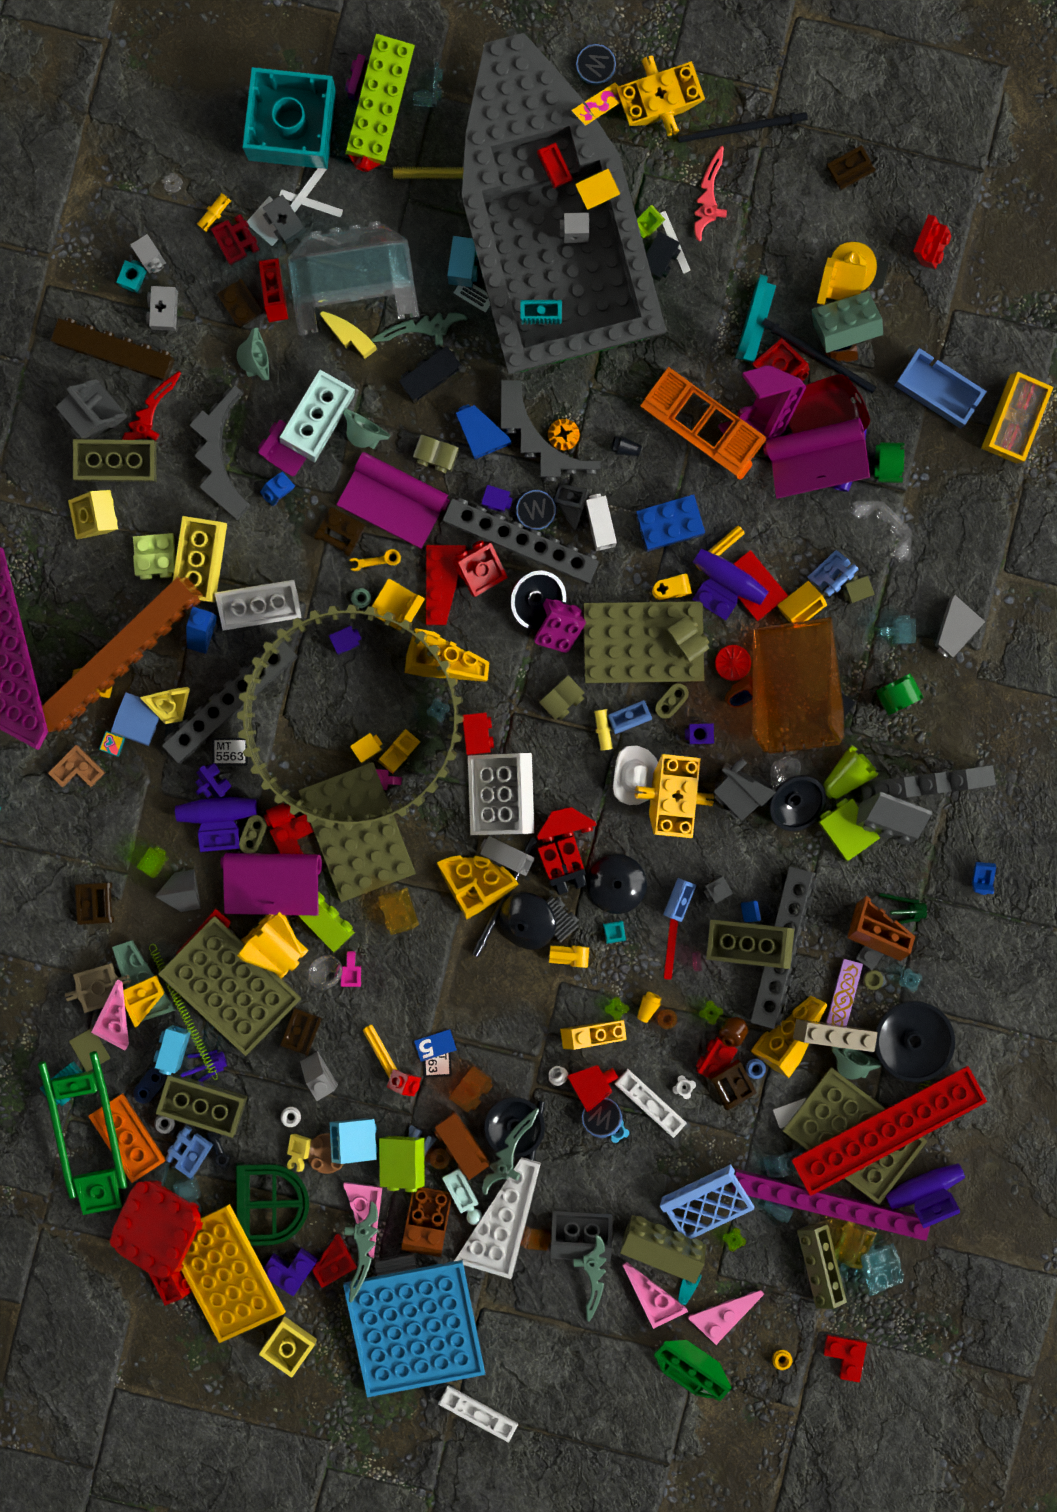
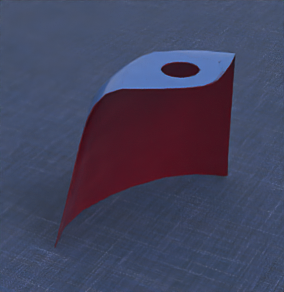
[788,375,870,433]

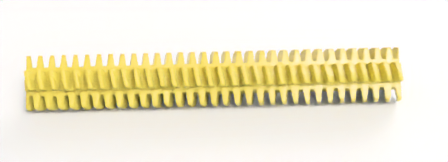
[393,167,463,179]

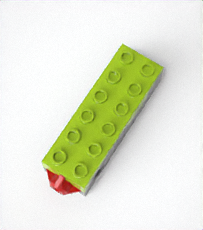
[344,34,415,172]

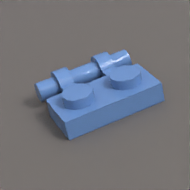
[808,550,859,597]
[165,1126,213,1179]

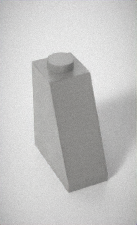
[935,595,985,658]
[480,836,535,876]
[300,1051,338,1101]

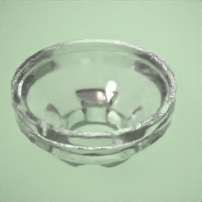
[770,756,801,788]
[307,955,343,990]

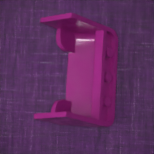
[718,365,806,440]

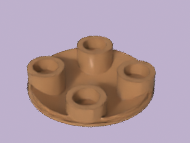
[308,1133,344,1174]

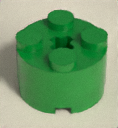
[874,442,904,483]
[876,674,924,716]

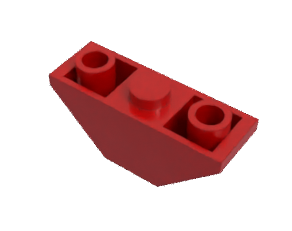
[537,807,597,843]

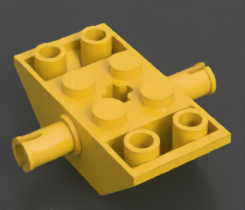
[616,56,705,136]
[635,754,714,838]

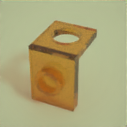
[520,1226,551,1251]

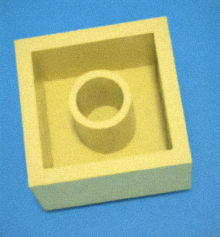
[259,1316,317,1378]

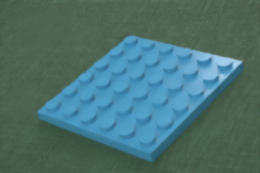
[343,1260,485,1397]

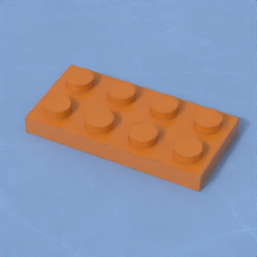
[88,1093,166,1183]

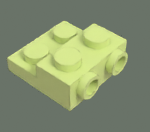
[133,533,176,580]

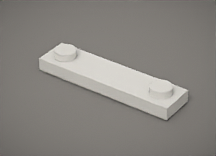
[614,1068,687,1138]
[438,1385,518,1443]

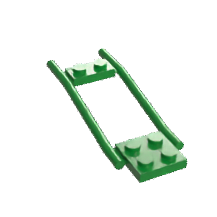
[38,1051,128,1215]

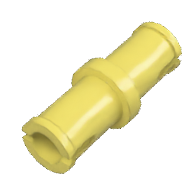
[594,709,613,751]

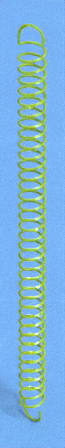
[149,944,218,1080]

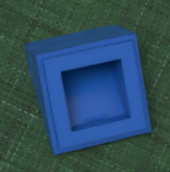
[741,900,761,922]

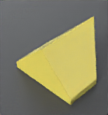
[140,687,190,724]

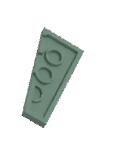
[112,940,176,1022]

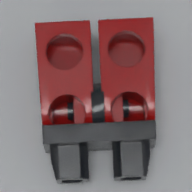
[537,835,586,895]

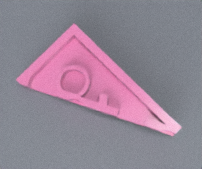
[91,980,129,1050]
[344,1182,382,1258]
[622,1262,688,1329]
[688,1290,764,1345]

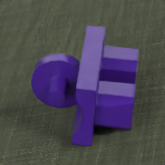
[195,763,231,798]

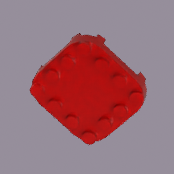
[110,1180,203,1278]

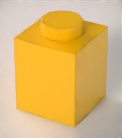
[350,733,383,763]

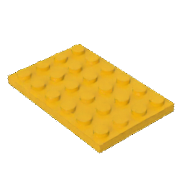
[181,1204,286,1343]

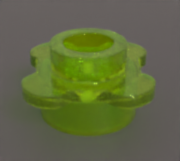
[605,997,629,1021]
[699,1001,723,1025]
[722,1228,746,1252]

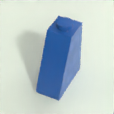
[456,404,511,459]
[186,606,218,654]

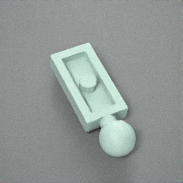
[442,1168,482,1225]

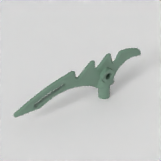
[371,313,468,346]
[483,1108,539,1195]
[345,1201,378,1303]
[574,1235,606,1322]

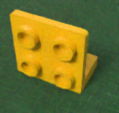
[817,258,867,305]
[371,579,425,631]

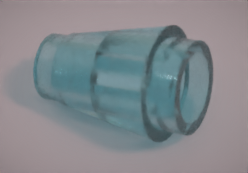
[763,1201,794,1224]

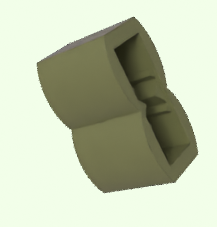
[413,435,459,474]
[665,616,710,663]
[539,675,585,720]

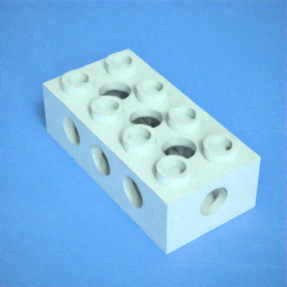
[280,370,355,463]

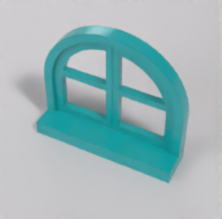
[735,274,776,363]

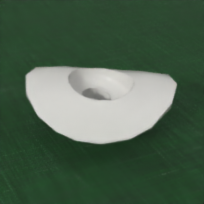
[613,745,658,805]

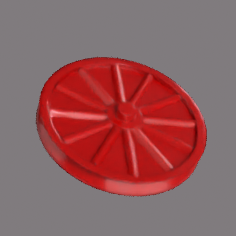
[715,645,751,681]

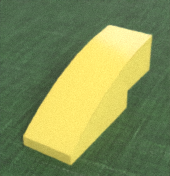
[320,311,377,359]

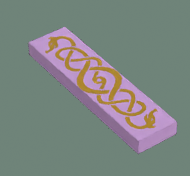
[826,959,863,1026]

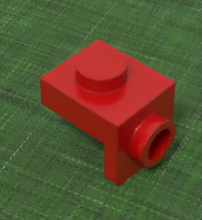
[387,1069,421,1097]

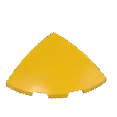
[437,855,518,920]

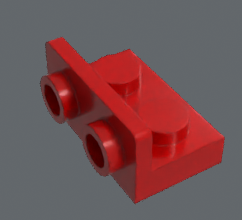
[696,1037,738,1078]
[149,1271,192,1306]

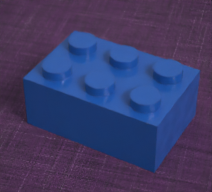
[635,494,705,552]

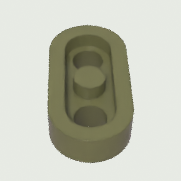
[655,684,689,719]
[239,815,267,853]

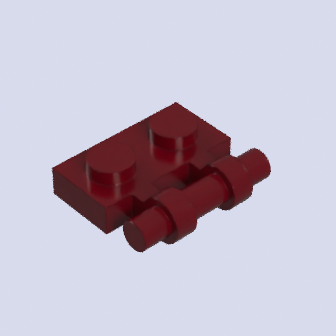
[211,214,260,265]

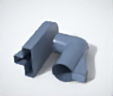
[409,1125,438,1158]

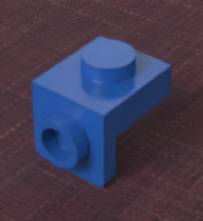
[260,471,295,506]
[971,862,996,895]

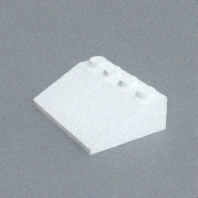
[468,753,534,835]

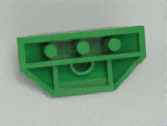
[654,1340,731,1401]

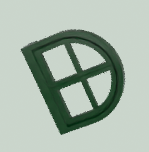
[236,1162,309,1246]

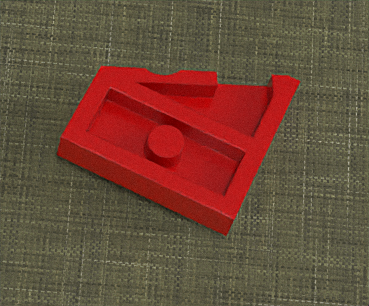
[312,1234,357,1288]

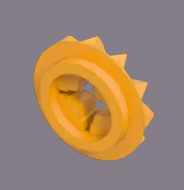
[548,418,580,451]

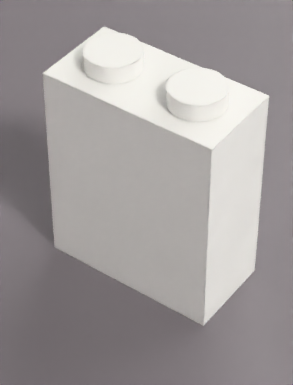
[585,494,617,551]

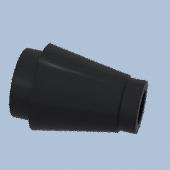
[611,435,642,457]

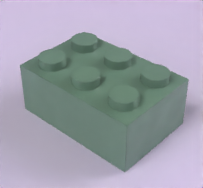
[812,291,883,353]

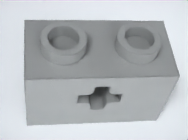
[560,213,589,243]
[130,234,166,274]
[146,286,178,331]

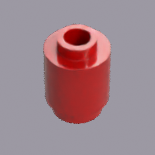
[264,803,295,828]

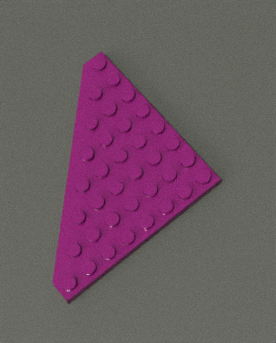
[0,547,48,750]

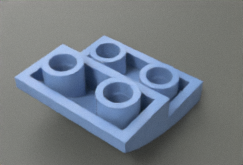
[111,692,159,746]

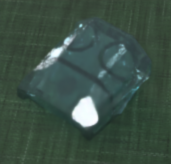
[861,1243,904,1296]

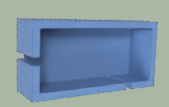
[894,348,987,429]

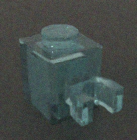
[879,615,916,644]
[173,1176,202,1212]

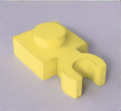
[287,1134,311,1172]

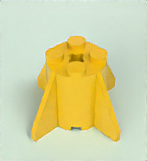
[237,912,308,979]

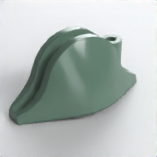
[237,328,269,380]
[343,408,391,449]
[832,1046,881,1079]

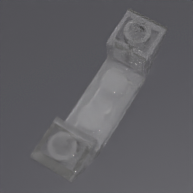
[849,501,911,563]

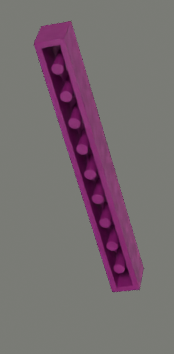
[729,1168,930,1241]

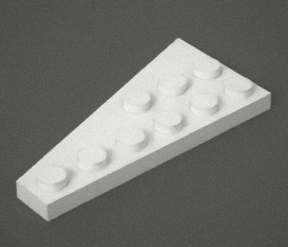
[454,1157,541,1279]

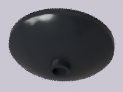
[509,570,566,630]
[769,775,826,831]
[587,854,647,914]
[499,892,556,950]
[485,1097,545,1158]

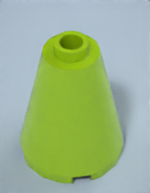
[823,745,879,799]

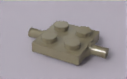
[65,963,131,1013]

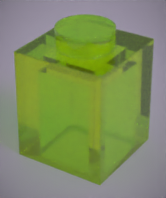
[137,846,169,878]

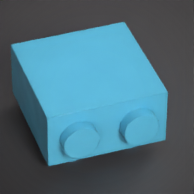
[153,1025,191,1075]
[329,1118,378,1164]

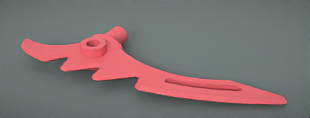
[694,146,727,241]

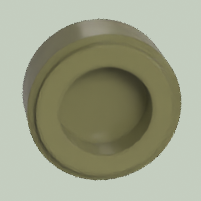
[863,970,884,990]

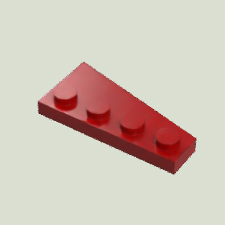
[426,545,466,625]

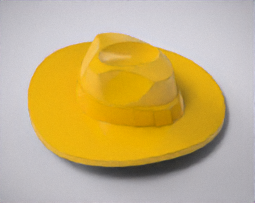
[831,242,877,291]

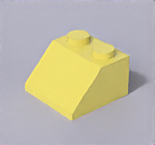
[68,490,118,539]

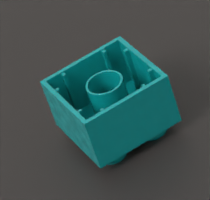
[243,67,336,169]

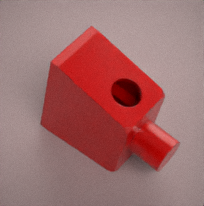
[567,1065,618,1112]

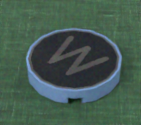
[576,44,616,85]
[517,490,556,530]
[582,1098,622,1138]

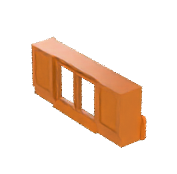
[640,367,766,480]

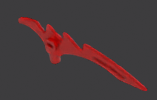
[122,371,181,441]

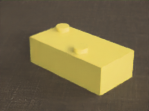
[173,516,227,602]

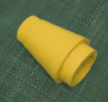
[637,992,661,1023]

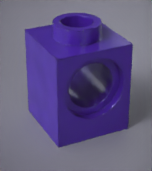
[481,485,513,513]
[329,626,361,655]
[685,723,714,745]

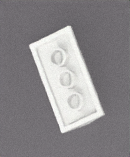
[215,580,301,630]

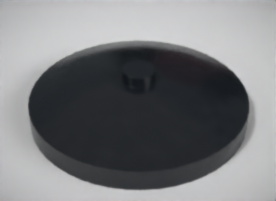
[875,1001,956,1082]

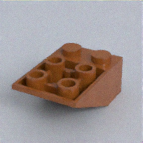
[402,1187,452,1257]

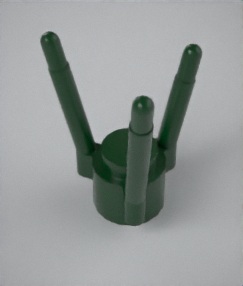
[879,893,927,924]

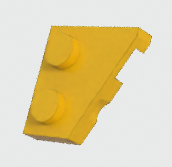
[123,975,165,1027]

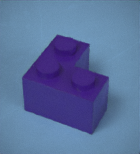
[263,1247,318,1297]

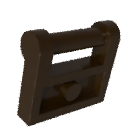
[314,507,366,557]
[75,882,114,925]
[708,1059,757,1110]

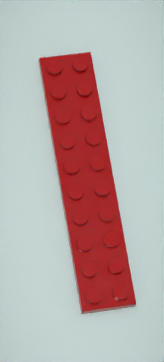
[791,1066,987,1196]

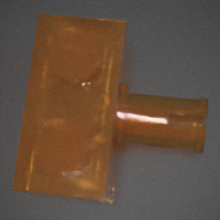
[449,1064,493,1112]

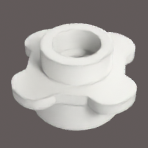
[673,1075,696,1099]

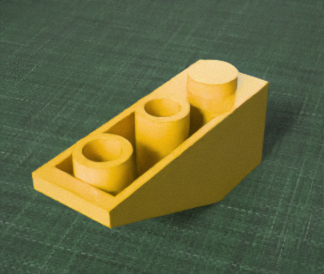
[560,1020,627,1050]

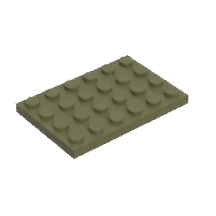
[583,602,704,683]
[298,762,416,902]
[158,915,302,1056]
[782,1067,927,1204]

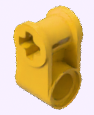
[652,574,692,600]

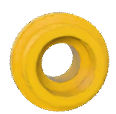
[772,1349,792,1370]

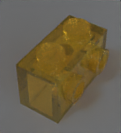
[379,887,419,935]
[834,1221,877,1269]

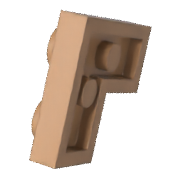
[48,745,106,787]

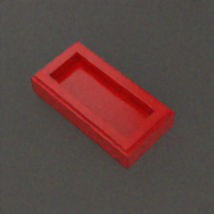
[537,142,573,189]

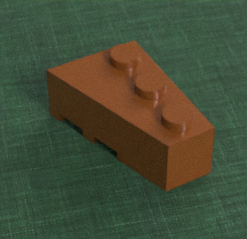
[847,896,915,961]
[434,1112,489,1180]

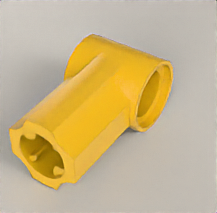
[549,945,589,968]

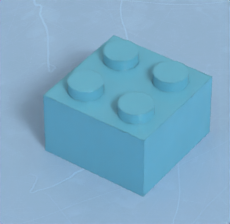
[447,236,479,287]

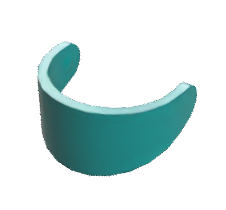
[678,1274,702,1305]

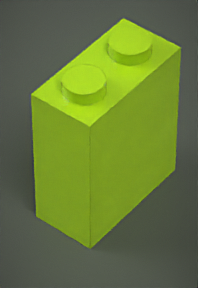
[818,798,880,861]
[379,1136,425,1192]

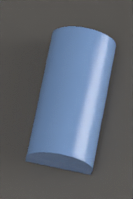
[607,700,652,734]
[663,878,696,922]

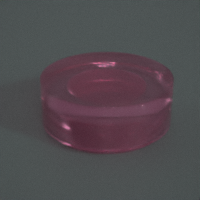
[692,951,702,972]

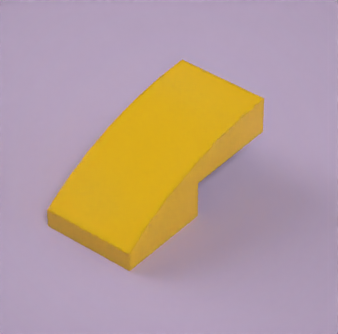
[378,729,420,774]

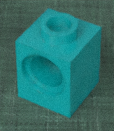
[116,260,147,294]

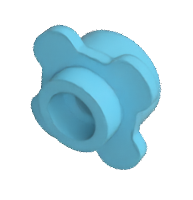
[611,1120,629,1143]

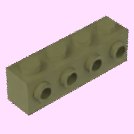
[797,1224,847,1309]

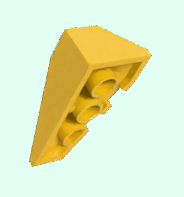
[405,628,489,682]
[751,996,827,1078]

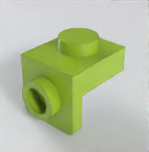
[637,205,665,238]

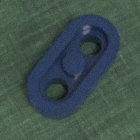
[134,1067,167,1104]

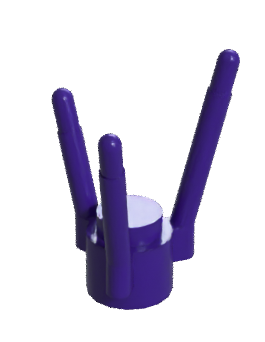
[180,1049,227,1082]

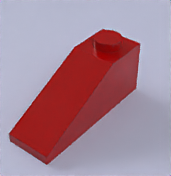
[259,258,288,322]

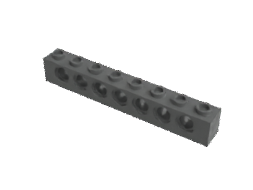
[443,497,599,585]
[162,638,299,764]
[751,867,817,1029]

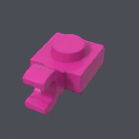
[376,769,402,790]
[341,951,361,987]

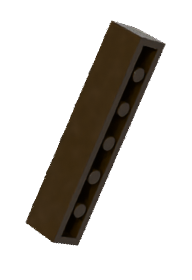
[51,317,175,381]

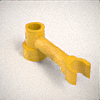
[349,549,401,571]

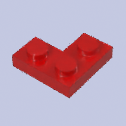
[270,814,314,854]
[823,1334,867,1383]

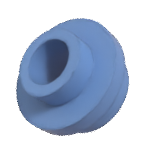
[746,1059,766,1079]

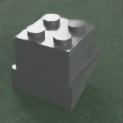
[56,379,128,439]
[714,758,776,820]

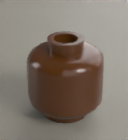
[719,1017,748,1047]

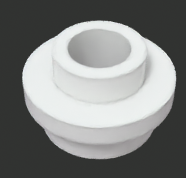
[549,1066,568,1086]
[281,1107,301,1127]

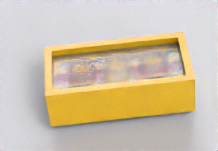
[981,372,1053,464]

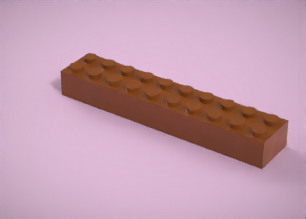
[42,577,203,733]

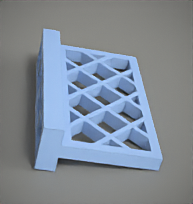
[660,1164,754,1239]

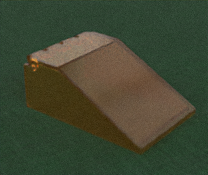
[752,617,844,754]

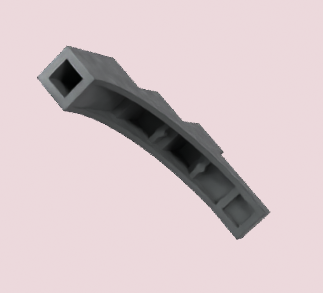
[501,380,601,483]
[190,386,251,520]
[861,765,996,801]

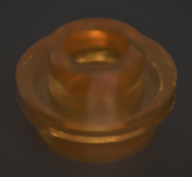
[657,1009,677,1029]
[430,1149,450,1169]

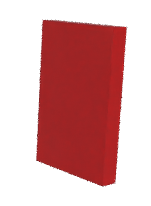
[734,550,788,622]

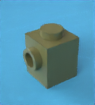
[842,576,875,604]

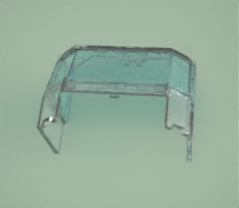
[287,221,421,337]

